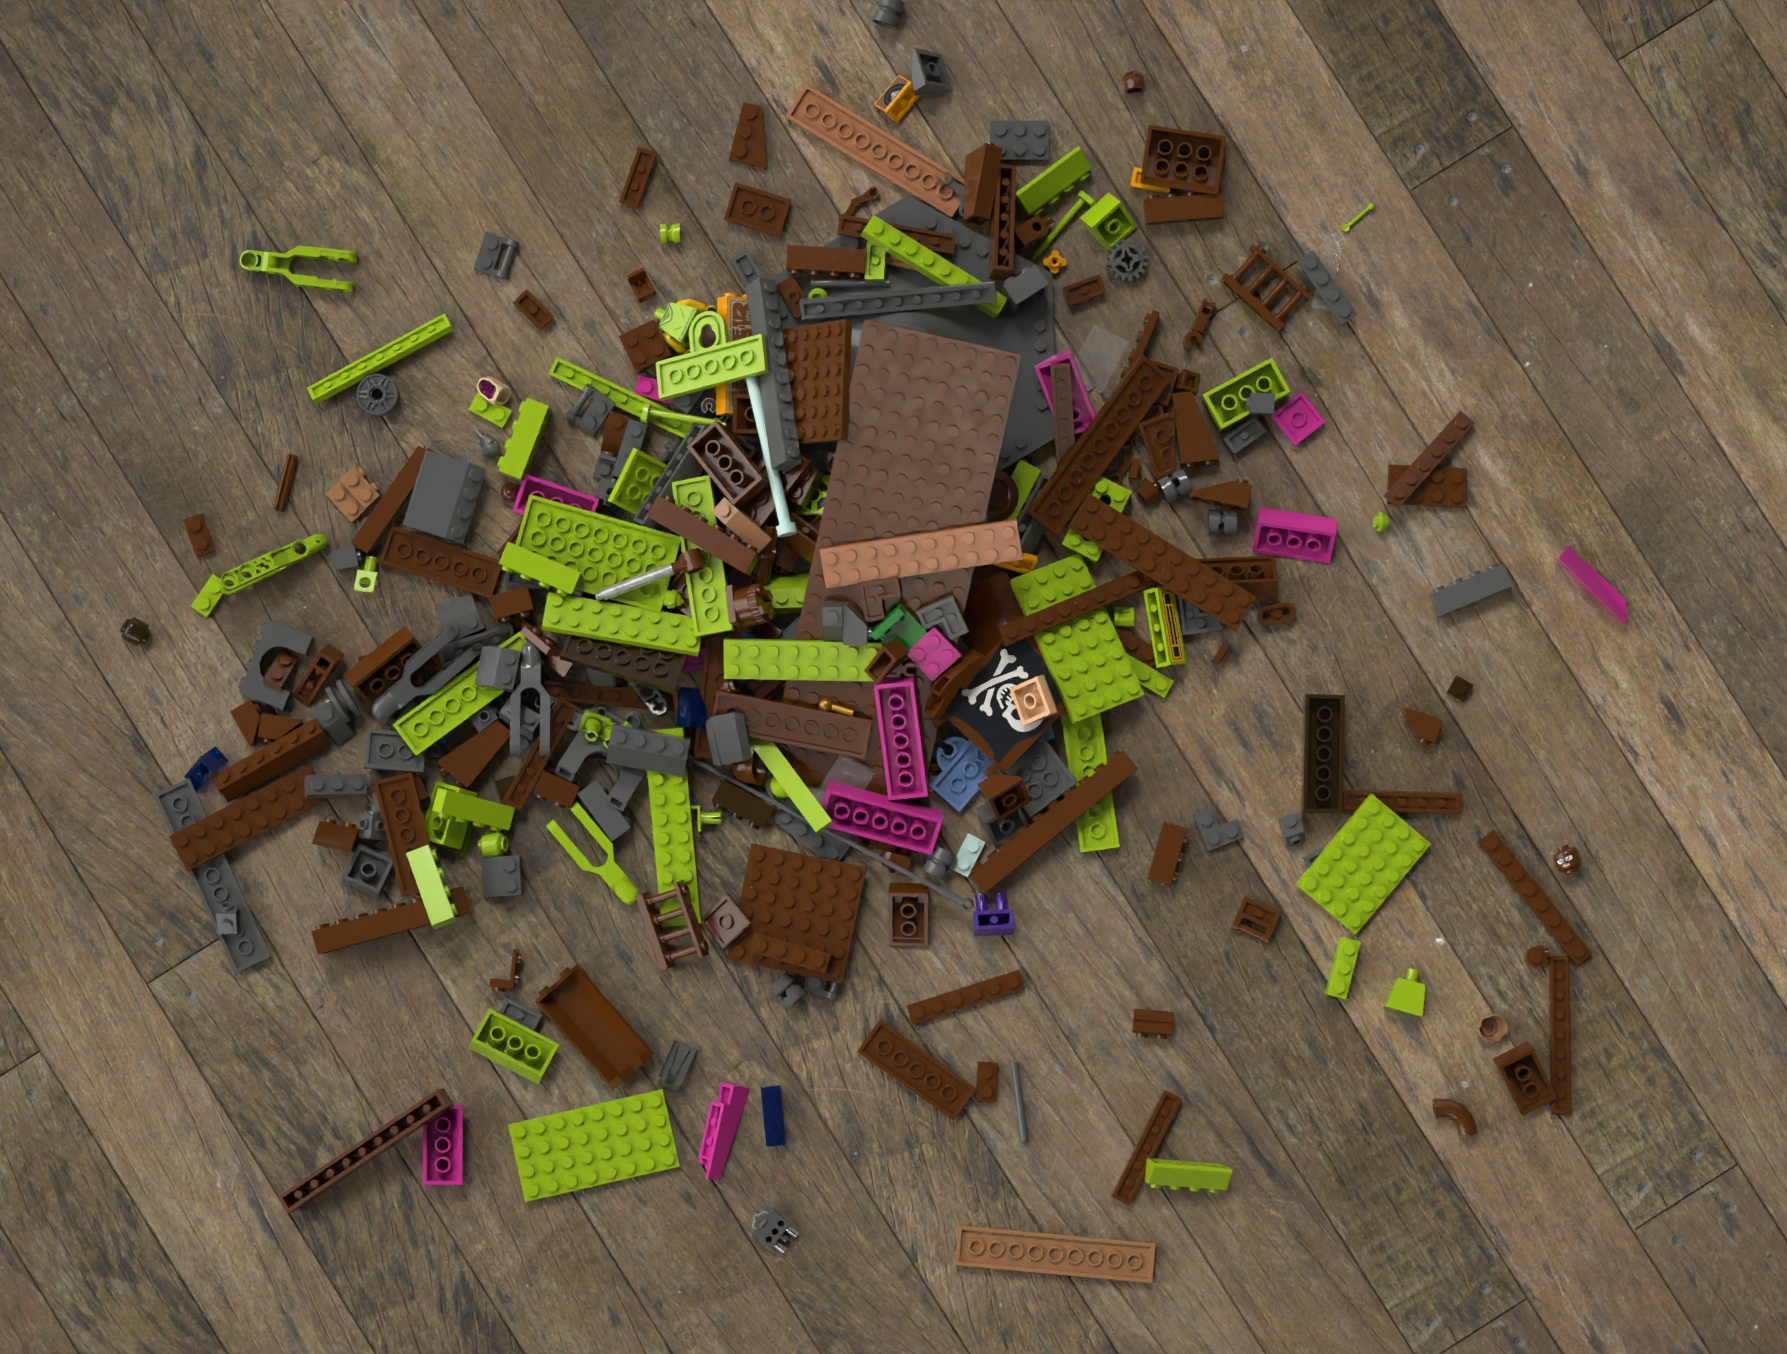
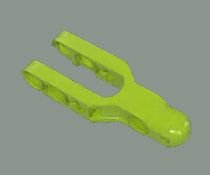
[239,245,358,292]
[219,534,328,596]
[546,800,640,905]

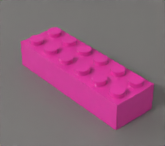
[874,676,929,800]
[821,780,943,855]

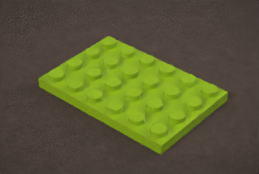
[1295,793,1431,935]

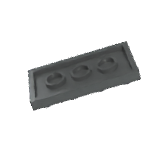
[772,797,858,861]

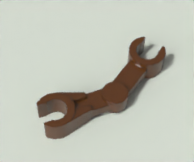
[839,187,880,220]
[1109,437,1133,485]

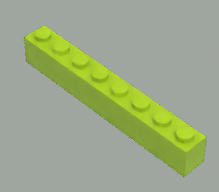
[860,215,1008,318]

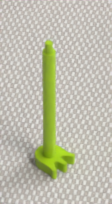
[1031,190,1096,260]
[640,403,726,427]

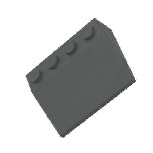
[402,450,487,544]

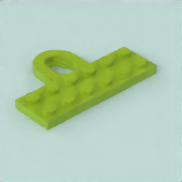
[655,311,769,401]

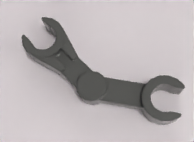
[939,172,964,218]

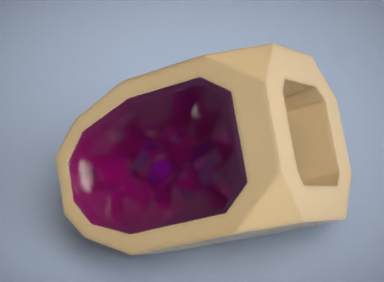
[477,376,511,405]

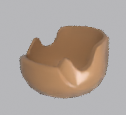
[1476,1013,1509,1043]

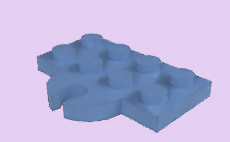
[929,736,993,812]

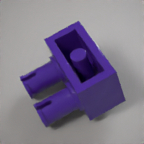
[972,893,1014,936]

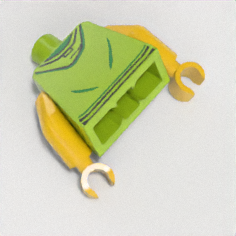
[654,299,716,354]

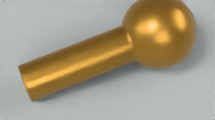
[818,697,855,717]

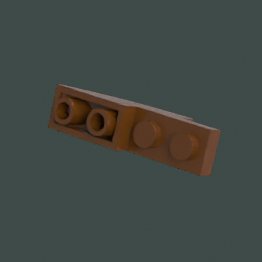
[923,650,987,720]

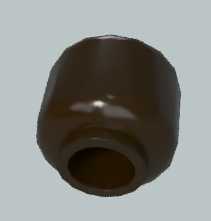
[120,617,151,646]

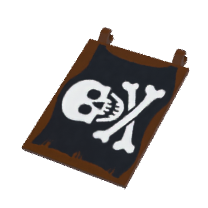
[932,637,1066,777]

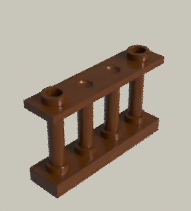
[1220,244,1311,333]
[635,879,709,971]

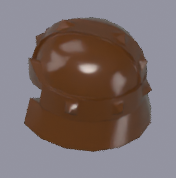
[732,752,767,786]

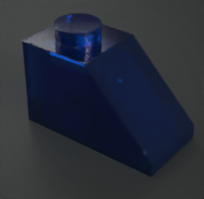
[676,687,707,729]
[184,746,228,791]

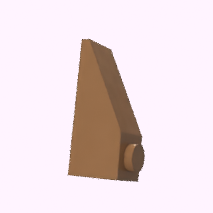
[712,497,773,554]

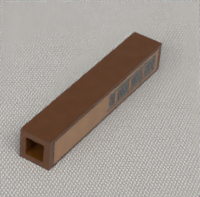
[351,446,434,555]

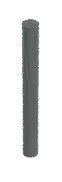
[811,279,890,287]
[1010,1062,1029,1142]

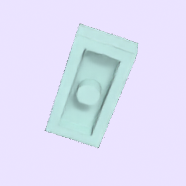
[950,833,985,877]

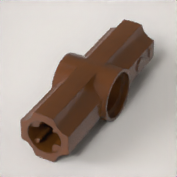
[753,522,778,584]

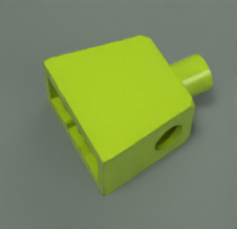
[1384,968,1425,1017]

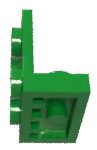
[870,603,927,650]

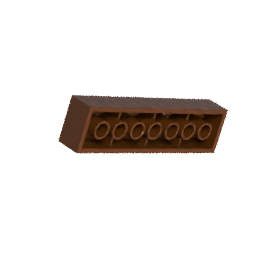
[311,887,474,954]

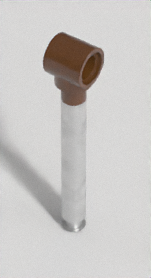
[595,548,706,602]

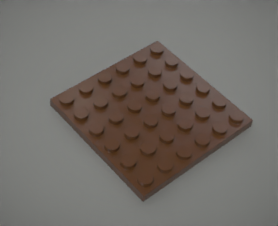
[782,319,852,445]
[727,843,867,984]

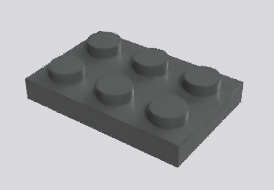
[990,121,1049,161]
[364,729,425,774]

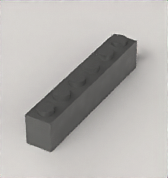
[632,423,708,531]

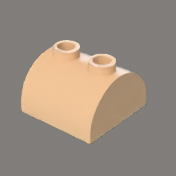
[1010,675,1058,726]

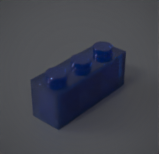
[761,1085,787,1147]

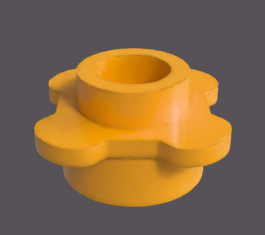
[1043,250,1067,274]

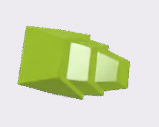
[576,710,616,748]

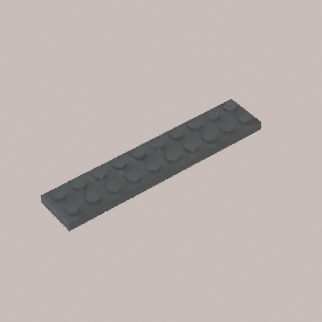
[153,778,272,973]

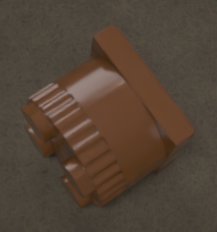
[725,583,775,634]

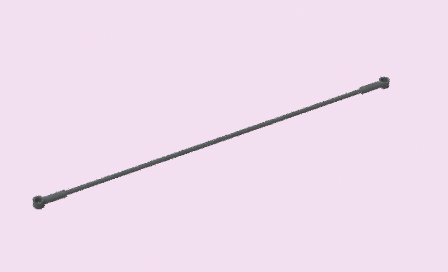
[596,705,974,911]

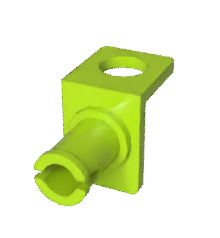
[354,556,379,594]
[690,806,722,832]

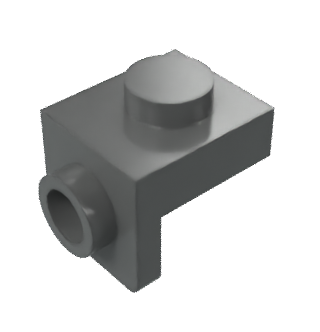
[1278,812,1306,847]
[216,902,238,934]

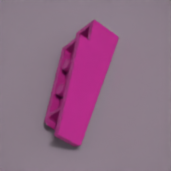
[1555,546,1628,625]
[698,1082,750,1180]

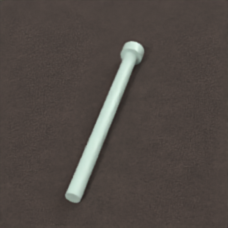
[746,376,797,537]

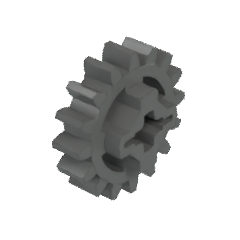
[1106,239,1148,282]

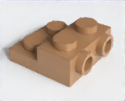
[325,467,381,523]

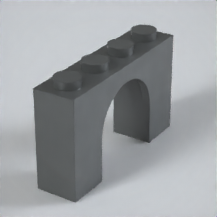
[238,619,315,711]
[554,729,647,812]

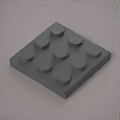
[996,735,1078,818]

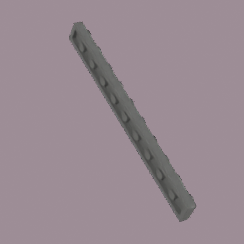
[799,281,997,320]

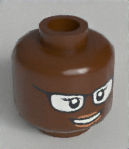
[1553,844,1582,875]

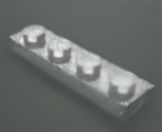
[1311,231,1344,312]

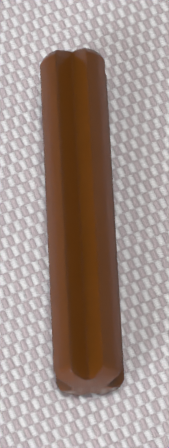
[273,454,298,512]

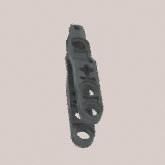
[372,625,477,720]
[510,641,551,756]

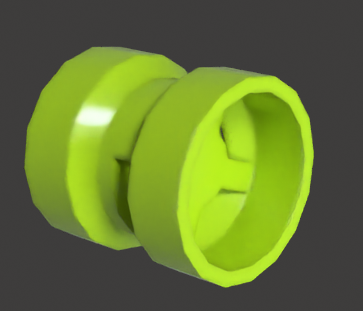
[660,223,681,244]

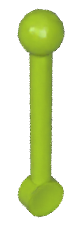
[1342,203,1375,232]

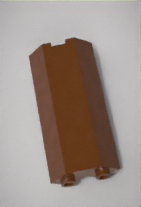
[535,964,655,1090]

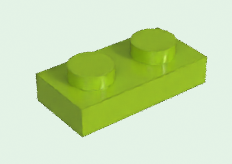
[864,242,887,282]
[468,393,513,429]
[191,574,230,618]

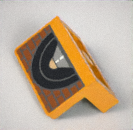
[874,75,920,123]

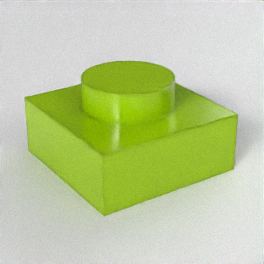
[1114,607,1134,626]

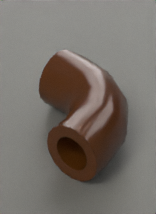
[1432,1098,1478,1136]

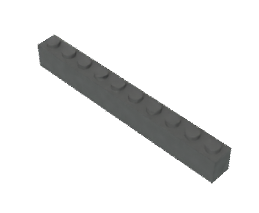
[745,278,801,471]

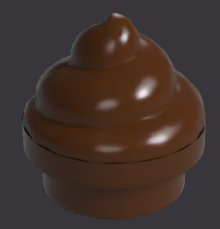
[501,482,520,502]
[719,679,740,693]

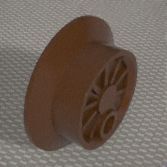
[984,469,1019,523]

